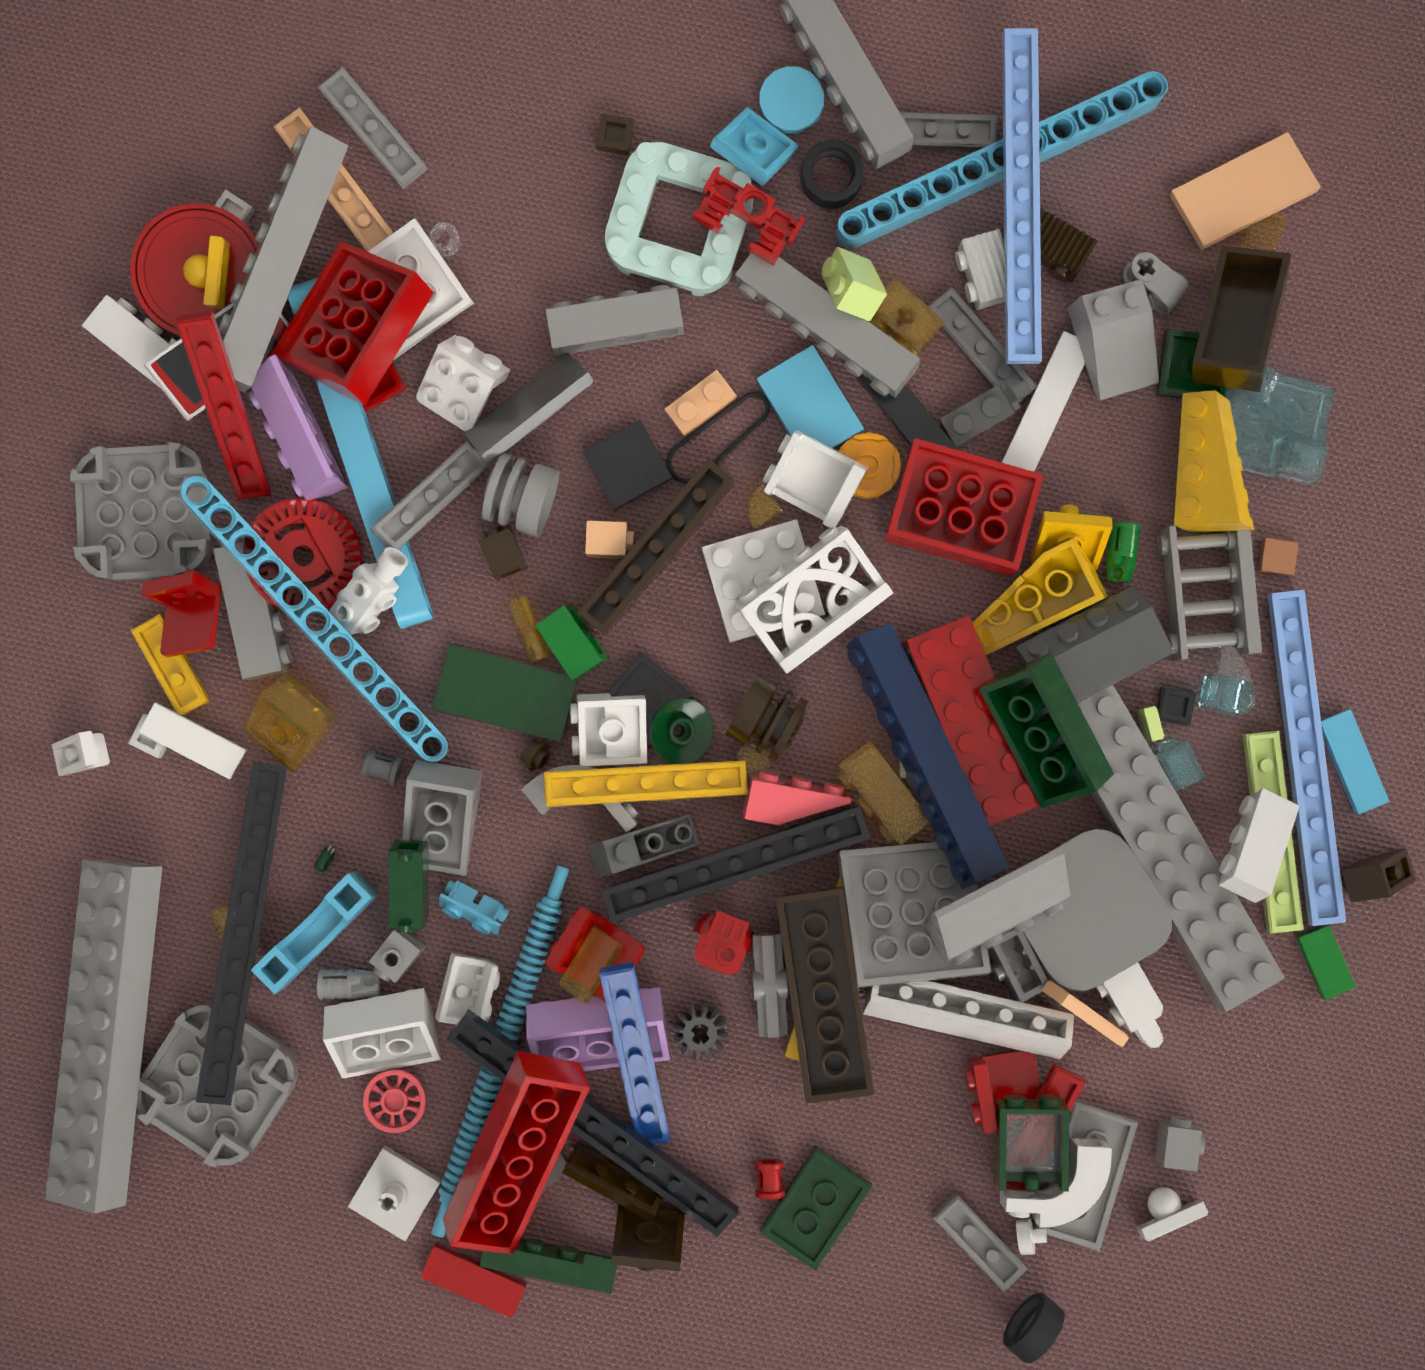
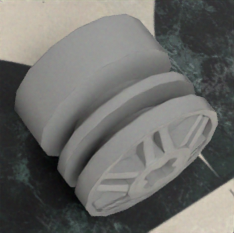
[482,452,560,537]

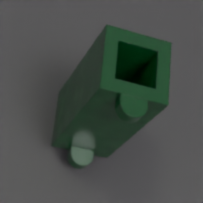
[388,840,429,932]

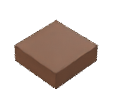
[1258,538,1298,576]

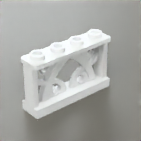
[735,526,893,674]

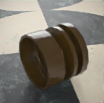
[725,673,808,762]

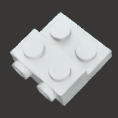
[570,693,647,766]

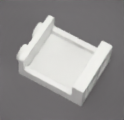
[762,430,868,528]

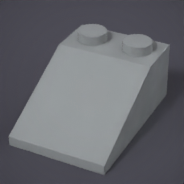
[1067,279,1159,402]
[402,760,482,876]

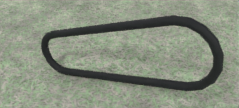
[666,392,770,484]

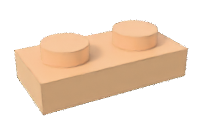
[664,370,737,437]

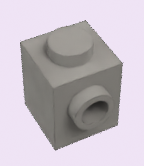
[369,928,426,983]
[1155,1116,1205,1172]

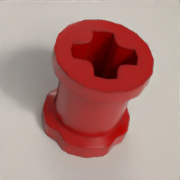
[754,1158,785,1200]

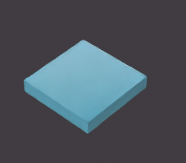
[710,107,799,186]

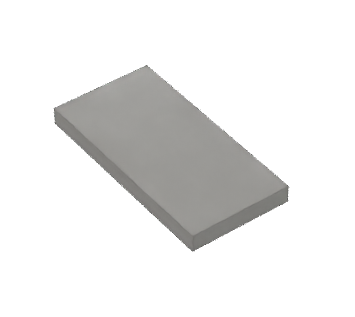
[1033,1100,1138,1251]

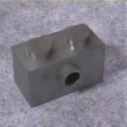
[988,928,1048,1003]

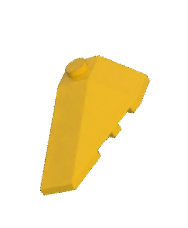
[973,537,1108,655]

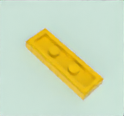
[131,614,211,716]

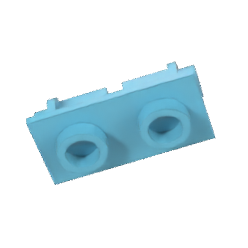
[439,880,509,935]

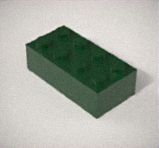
[979,653,1114,808]

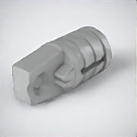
[317,969,381,1000]

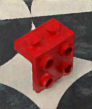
[141,570,222,657]
[544,906,645,1001]
[965,1050,1041,1134]

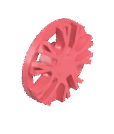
[363,1068,427,1133]

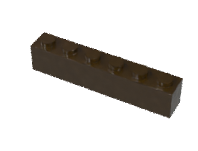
[577,458,734,637]

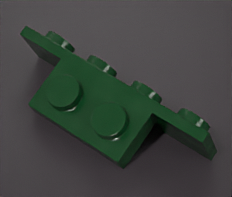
[480,1238,617,1294]

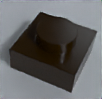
[596,114,634,155]

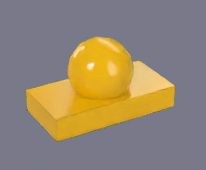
[183,236,230,310]

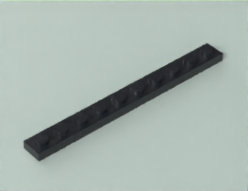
[196,762,287,1106]
[446,1009,739,1237]

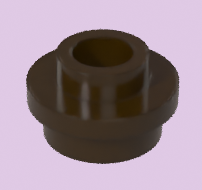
[520,739,551,771]

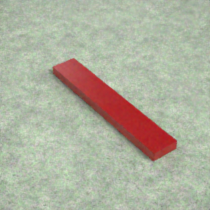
[176,311,271,500]

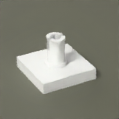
[348,1146,442,1241]

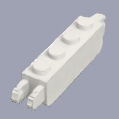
[1095,963,1164,1049]

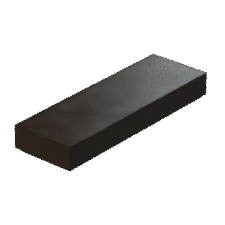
[562,1142,663,1222]

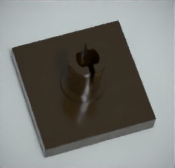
[611,1204,685,1272]

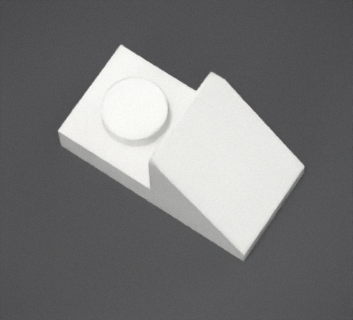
[51,731,110,776]

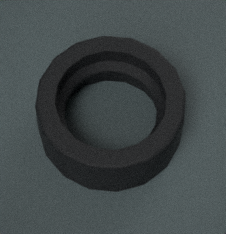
[800,140,864,209]
[1003,1293,1065,1363]

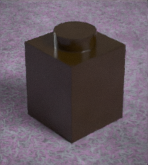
[478,526,528,581]

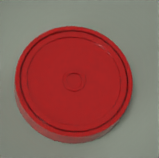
[130,203,259,337]

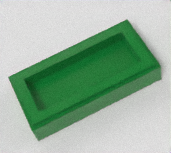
[1295,924,1356,1000]

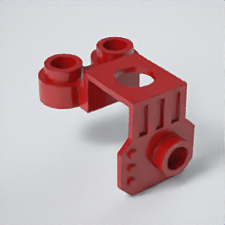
[693,911,753,975]

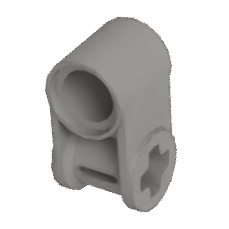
[1122,252,1189,315]

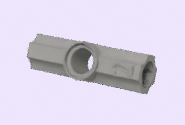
[752,932,788,1038]

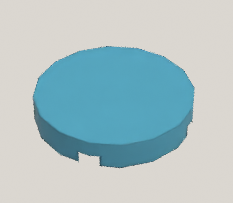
[759,66,824,134]

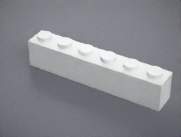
[863,981,1074,1059]

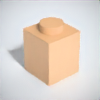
[585,521,634,559]

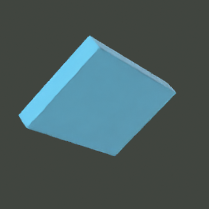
[756,345,864,449]

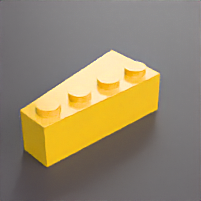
[1174,390,1254,532]

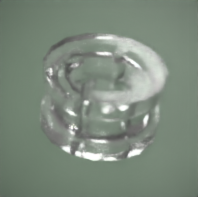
[429,222,461,256]

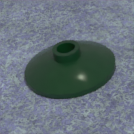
[650,698,713,764]

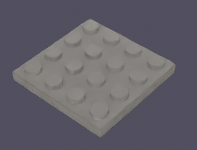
[837,842,991,988]

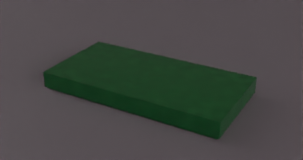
[432,644,579,742]

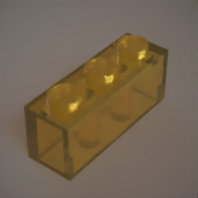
[836,740,930,845]

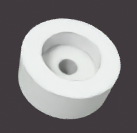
[1016,1219,1047,1255]

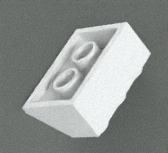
[323,988,441,1079]

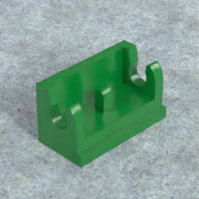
[535,604,609,681]

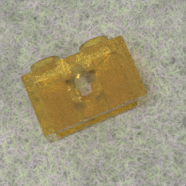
[868,278,945,356]

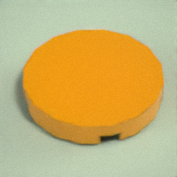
[838,432,901,499]

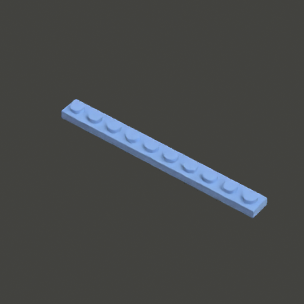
[1002,28,1042,364]
[1267,590,1346,926]

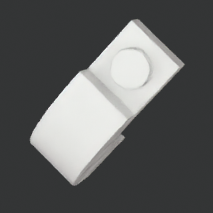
[1000,1138,1112,1227]

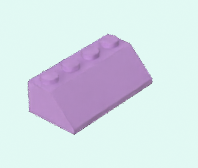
[248,355,348,501]
[526,987,670,1071]

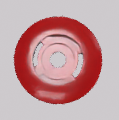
[243,498,362,609]

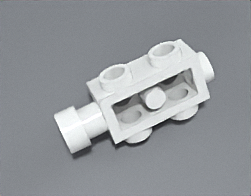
[329,547,408,635]

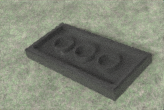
[464,353,594,464]

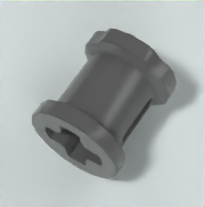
[361,748,404,786]

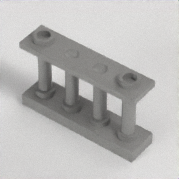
[1157,526,1262,661]

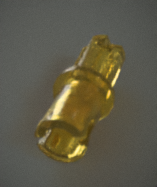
[509,596,550,663]

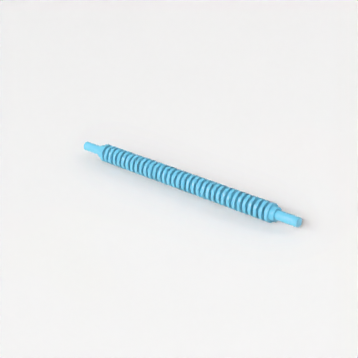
[431,865,570,1238]

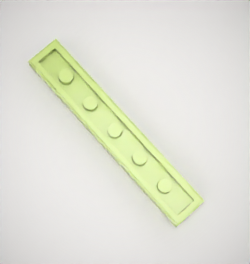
[1242,731,1304,934]

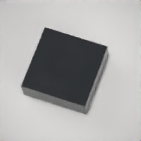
[1157,686,1196,725]

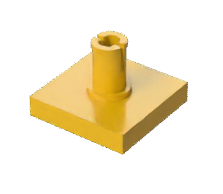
[1030,504,1113,571]

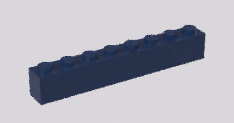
[846,623,1010,889]

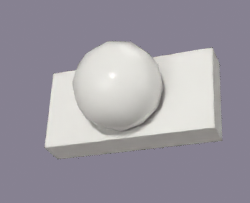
[1136,1187,1208,1241]

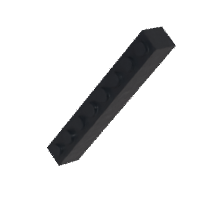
[601,805,870,923]

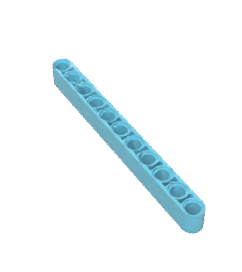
[836,71,1168,249]
[288,277,434,629]
[180,476,448,762]

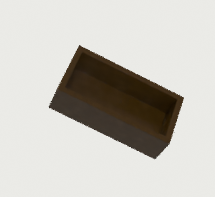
[1192,245,1291,392]

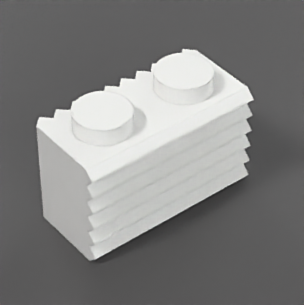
[955,229,1005,310]

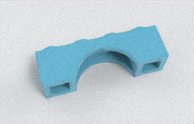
[251,871,380,994]

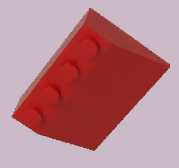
[272,241,434,405]
[883,438,1044,577]

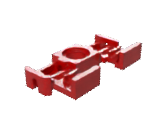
[692,167,805,266]

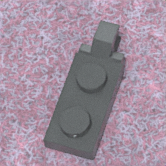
[940,380,1032,448]

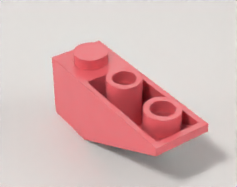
[742,770,852,825]

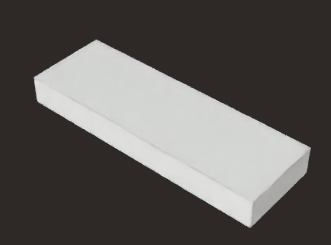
[138,702,247,779]

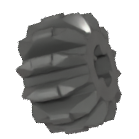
[672,1002,729,1061]

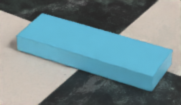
[1321,709,1389,814]

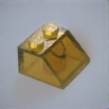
[243,673,338,773]

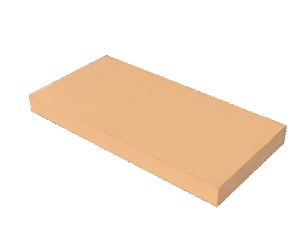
[1169,132,1321,250]

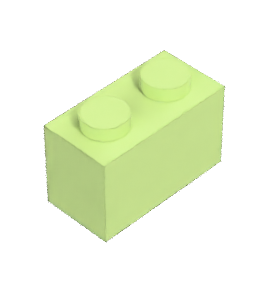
[821,246,887,321]

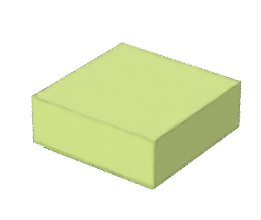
[1135,706,1164,742]

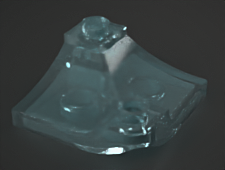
[1227,367,1334,484]

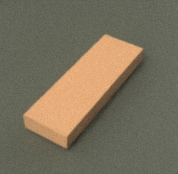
[1041,981,1129,1048]

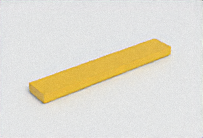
[543,760,748,807]

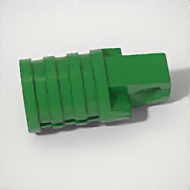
[1106,522,1140,583]

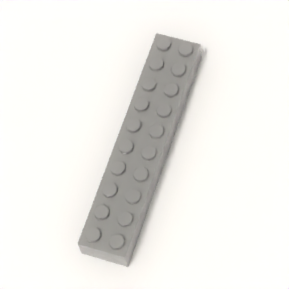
[1078,685,1285,1012]
[45,859,162,1214]

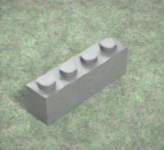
[545,285,684,356]
[213,542,292,681]

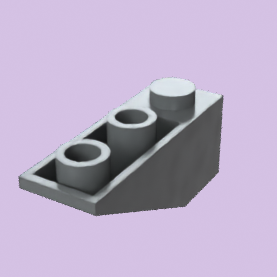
[587,813,699,877]

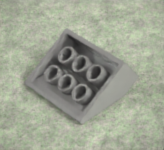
[926,847,1071,965]

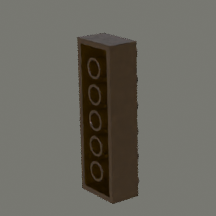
[776,886,874,1104]

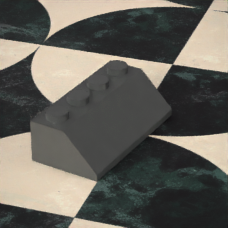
[1016,585,1173,703]

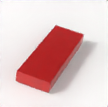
[420,1243,527,1318]

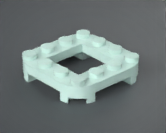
[605,142,753,296]

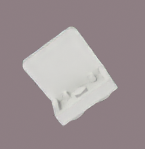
[416,335,510,431]

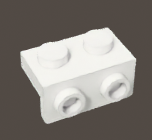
[435,953,500,1024]

